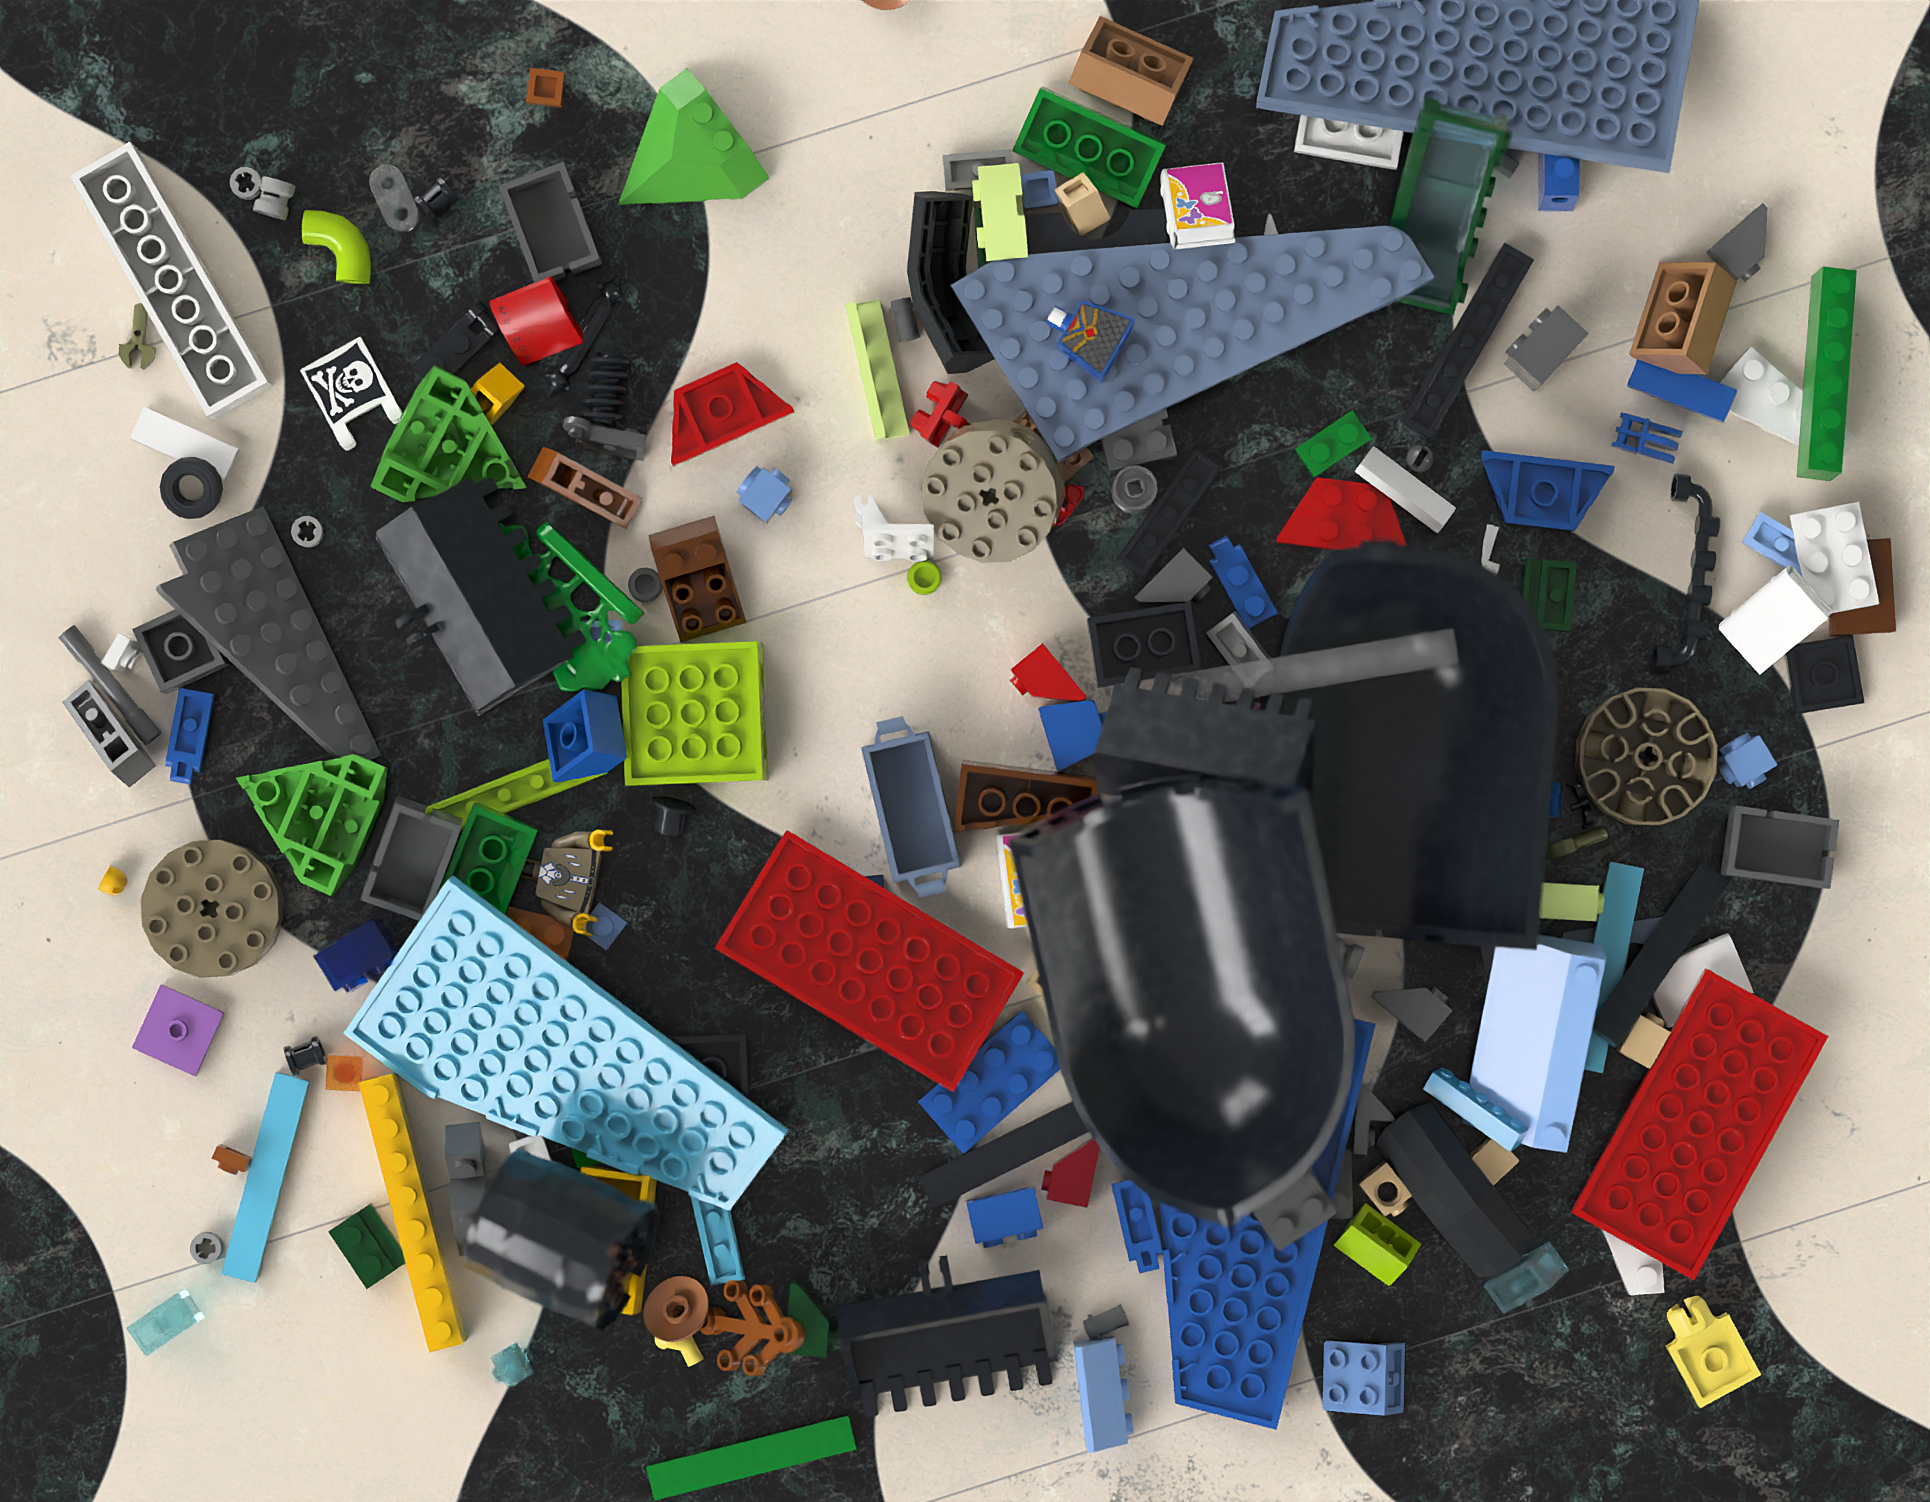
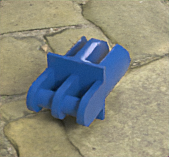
[1611,413,1683,464]

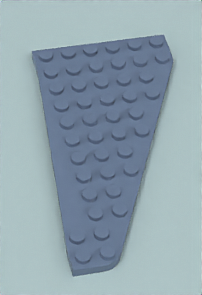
[951,226,1435,464]

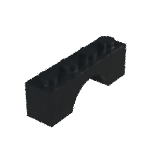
[1026,209,1166,254]

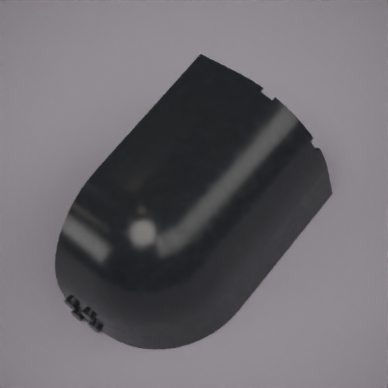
[1275,539,1558,951]
[1008,774,1355,1226]

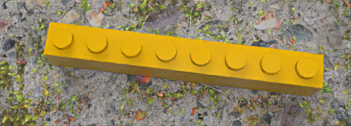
[358,1073,467,1353]

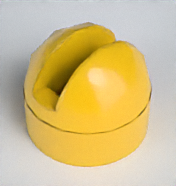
[98,865,127,896]

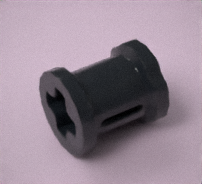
[414,176,459,221]
[284,1036,327,1076]

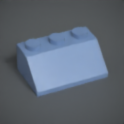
[1073,1337,1134,1453]

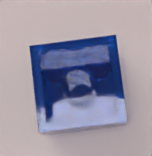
[313,919,400,994]

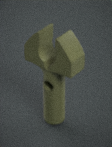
[118,303,156,370]
[1546,827,1608,860]

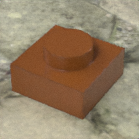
[526,68,566,108]
[211,1144,252,1175]

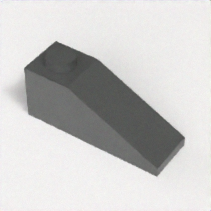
[62,681,156,788]

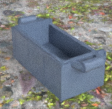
[861,716,961,898]

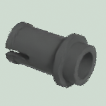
[889,297,921,342]
[1082,1304,1129,1340]

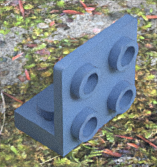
[1323,1341,1405,1416]

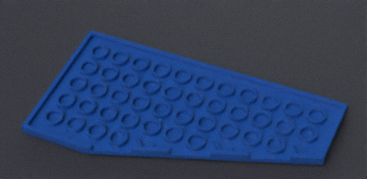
[1159,1018,1376,1430]

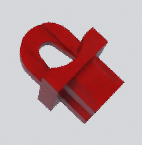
[910,381,971,448]

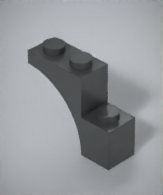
[445,1122,487,1256]

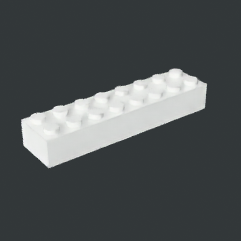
[70,142,273,420]

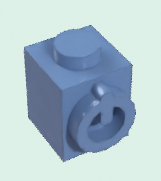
[737,466,793,524]
[1719,732,1777,789]

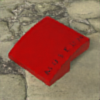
[490,276,584,366]

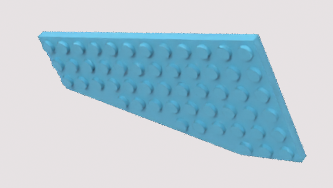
[344,876,789,1210]

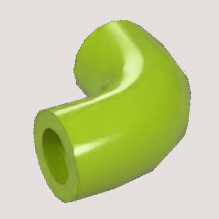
[302,210,371,284]

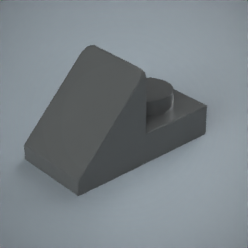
[1351,1083,1396,1155]

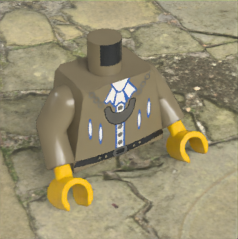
[519,830,613,937]

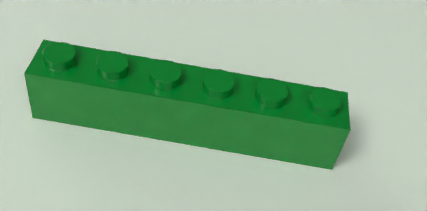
[1796,266,1857,482]

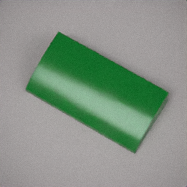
[1012,86,1167,208]
[438,802,538,915]

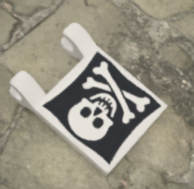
[300,337,403,451]

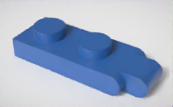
[1208,535,1278,629]
[165,688,215,785]
[1111,1179,1163,1274]

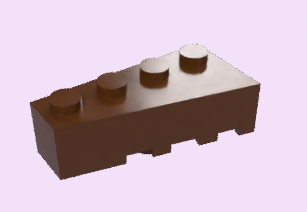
[953,760,1098,833]

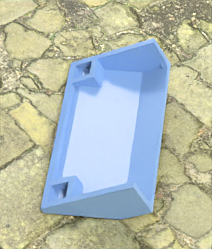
[1462,935,1606,1153]

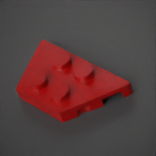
[671,362,795,467]
[1276,477,1406,550]

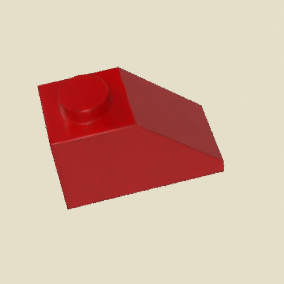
[1010,643,1087,702]

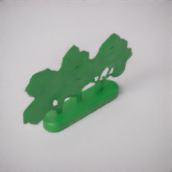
[498,521,645,691]

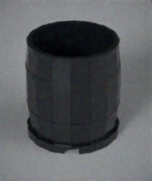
[463,1149,660,1334]

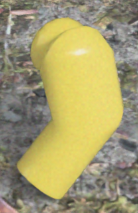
[655,1336,704,1367]

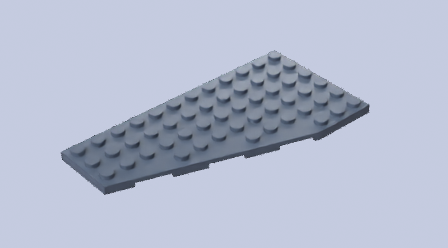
[1256,0,1699,174]

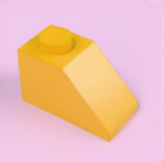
[471,363,525,425]

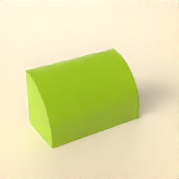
[1334,1203,1421,1286]

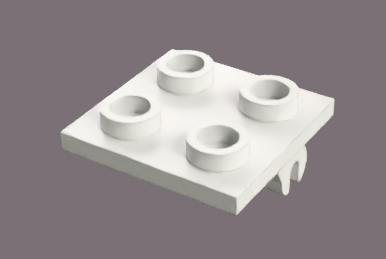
[854,494,934,562]

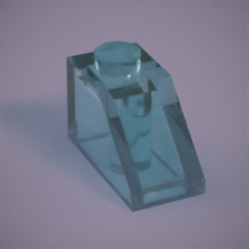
[1484,1242,1569,1314]
[127,1289,204,1357]

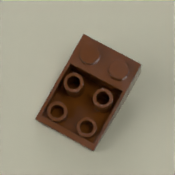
[648,515,746,642]

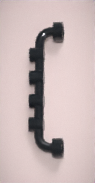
[1651,473,1720,674]

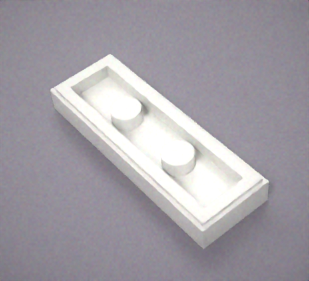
[130,407,240,481]
[1355,446,1456,533]

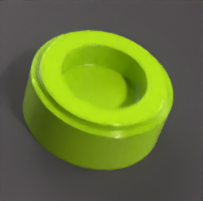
[907,560,942,595]

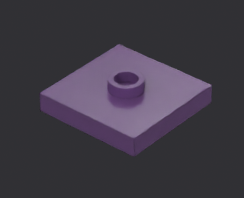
[132,984,225,1076]

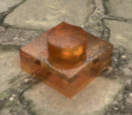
[325,1055,363,1091]

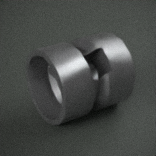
[1111,465,1158,514]

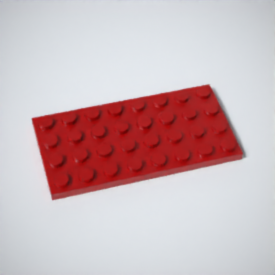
[715,830,1024,1093]
[1570,968,1829,1280]

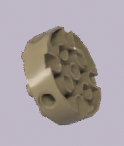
[921,419,1065,563]
[1575,688,1717,826]
[141,840,284,978]

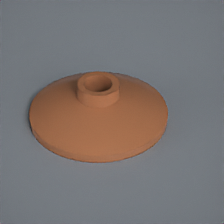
[643,1276,710,1342]

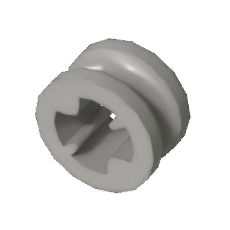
[230,167,262,200]
[291,516,324,548]
[190,1232,223,1264]

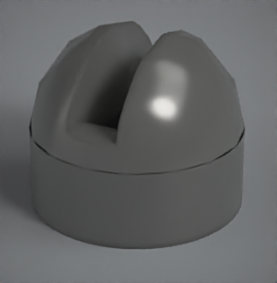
[1405,444,1434,473]

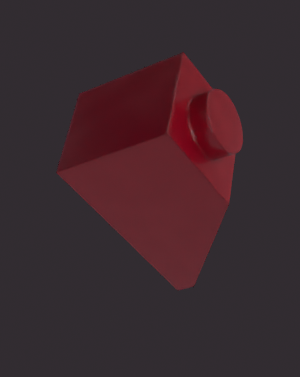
[1041,1137,1100,1208]

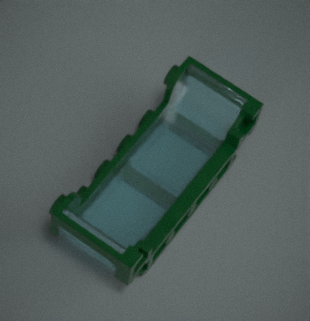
[1388,97,1512,315]

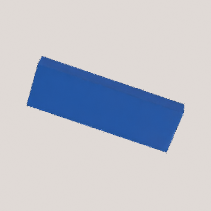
[1627,359,1737,423]

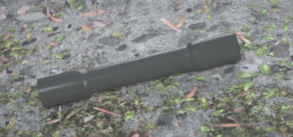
[59,625,162,745]

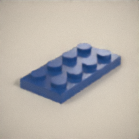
[918,1011,1060,1154]

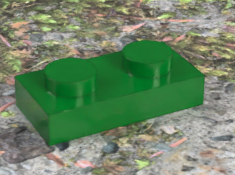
[1295,410,1372,478]

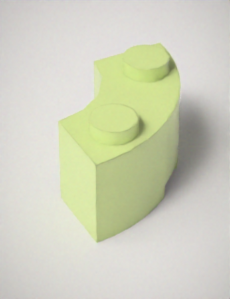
[972,163,1028,261]

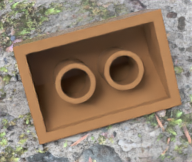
[1069,16,1194,126]
[1629,262,1737,374]

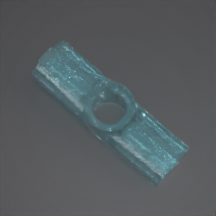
[490,1342,534,1388]

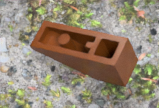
[528,447,642,529]

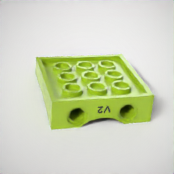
[621,641,768,786]

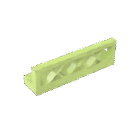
[845,299,910,442]

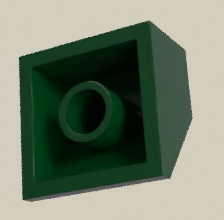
[784,1278,837,1358]

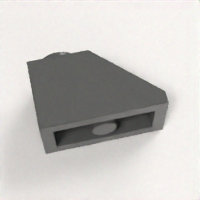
[1706,203,1768,282]
[1134,548,1213,604]
[1370,987,1453,1042]

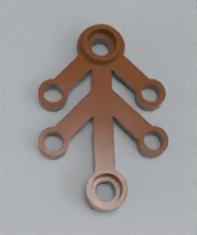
[699,1280,804,1376]

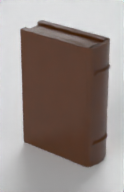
[1828,538,1896,636]

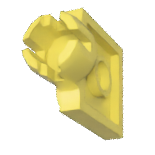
[1666,1296,1761,1408]

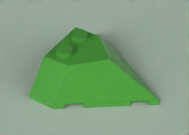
[618,68,770,206]
[371,365,527,502]
[236,754,387,896]

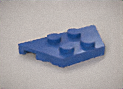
[1480,450,1615,532]

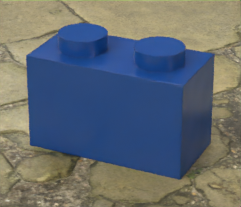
[966,1186,1043,1248]

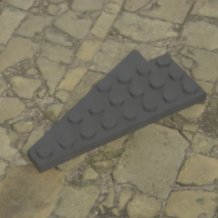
[156,506,381,761]

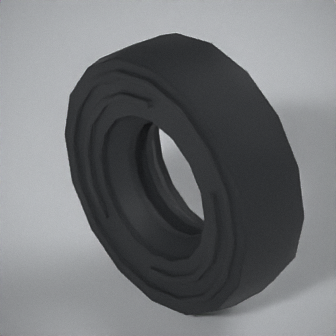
[159,457,223,519]

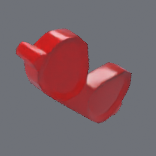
[1053,484,1084,526]

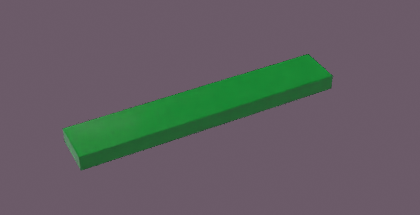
[646,1415,857,1501]

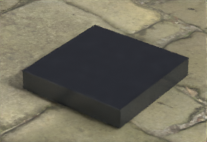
[1784,635,1864,715]

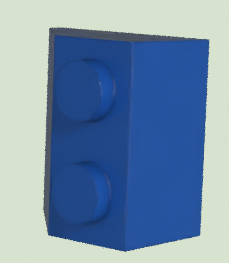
[543,689,627,782]

